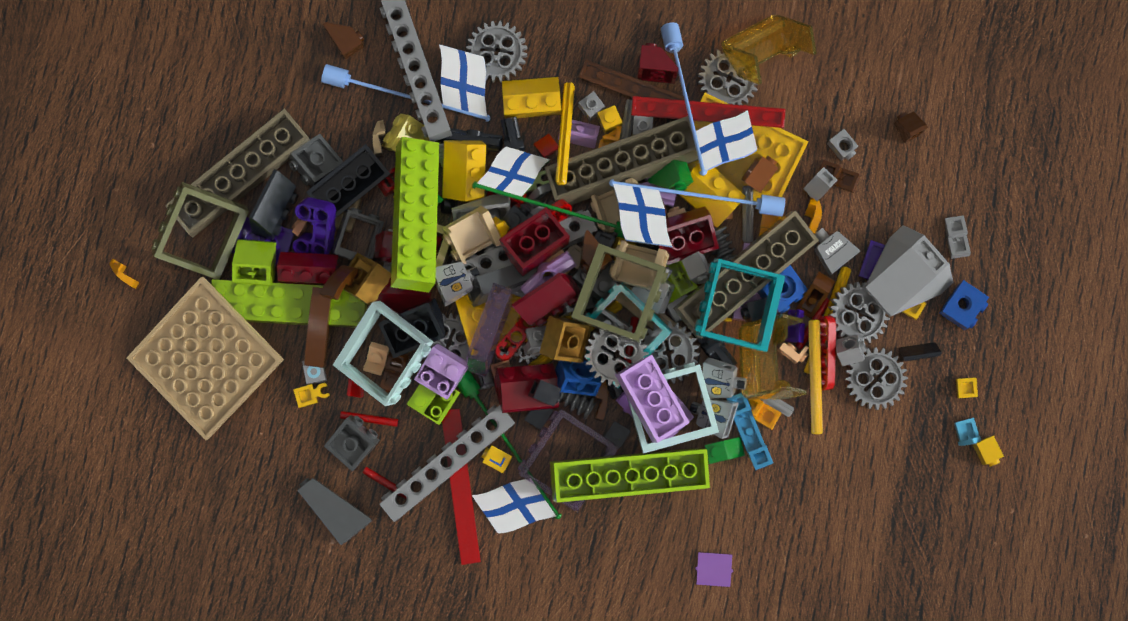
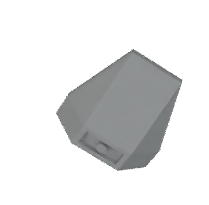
[864,225,953,317]

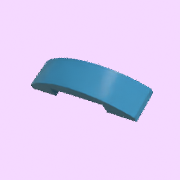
[726,392,773,471]

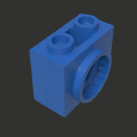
[757,265,808,314]
[939,280,989,330]
[555,359,602,396]

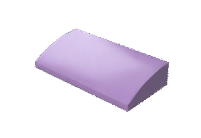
[615,355,690,443]

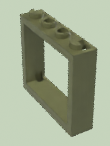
[151,182,249,280]
[571,244,668,343]

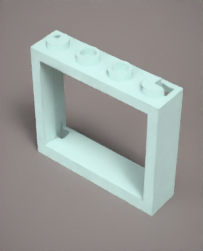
[333,301,433,406]
[627,362,719,454]

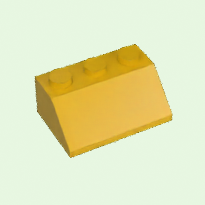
[502,77,561,119]
[442,140,486,202]
[679,163,746,228]

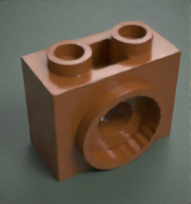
[741,155,778,193]

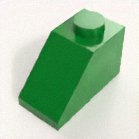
[648,160,693,191]
[703,437,745,464]

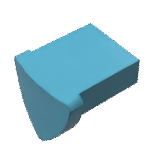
[954,418,981,446]

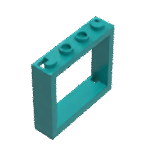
[695,259,785,352]
[584,283,673,388]

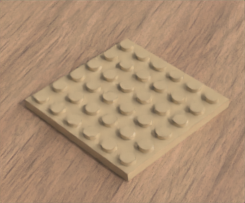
[127,277,284,440]

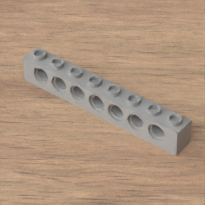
[380,0,452,142]
[455,210,598,283]
[380,405,515,522]

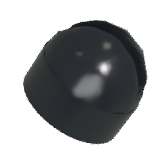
[441,198,456,214]

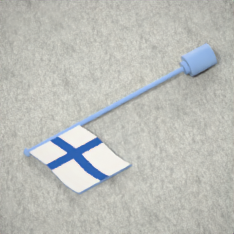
[660,22,757,176]
[321,44,491,122]
[609,179,785,247]

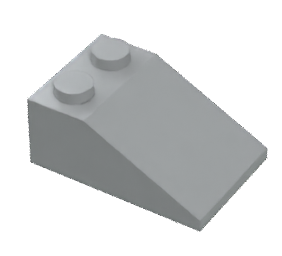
[452,194,511,232]

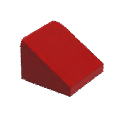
[533,133,558,158]
[347,378,364,398]

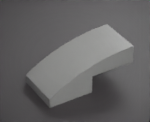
[945,216,971,259]

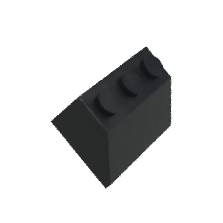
[249,169,298,242]
[378,298,445,358]

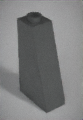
[468,263,545,307]
[297,478,373,545]

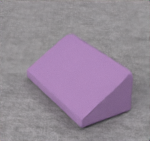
[558,120,600,149]

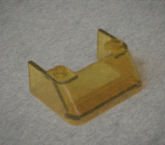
[721,15,817,85]
[739,314,807,400]

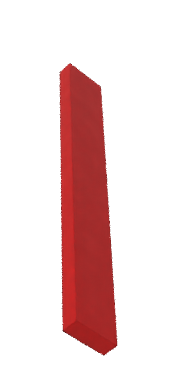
[631,96,786,128]
[442,409,481,565]

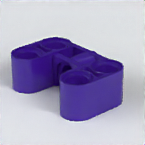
[293,197,336,254]

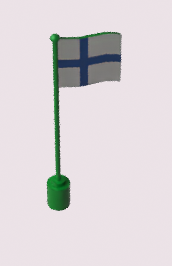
[472,147,638,243]
[457,369,562,533]

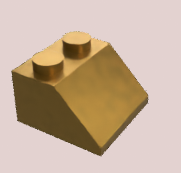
[343,252,391,306]
[539,316,592,363]

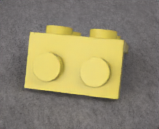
[382,113,430,152]

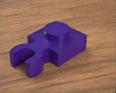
[784,309,805,343]

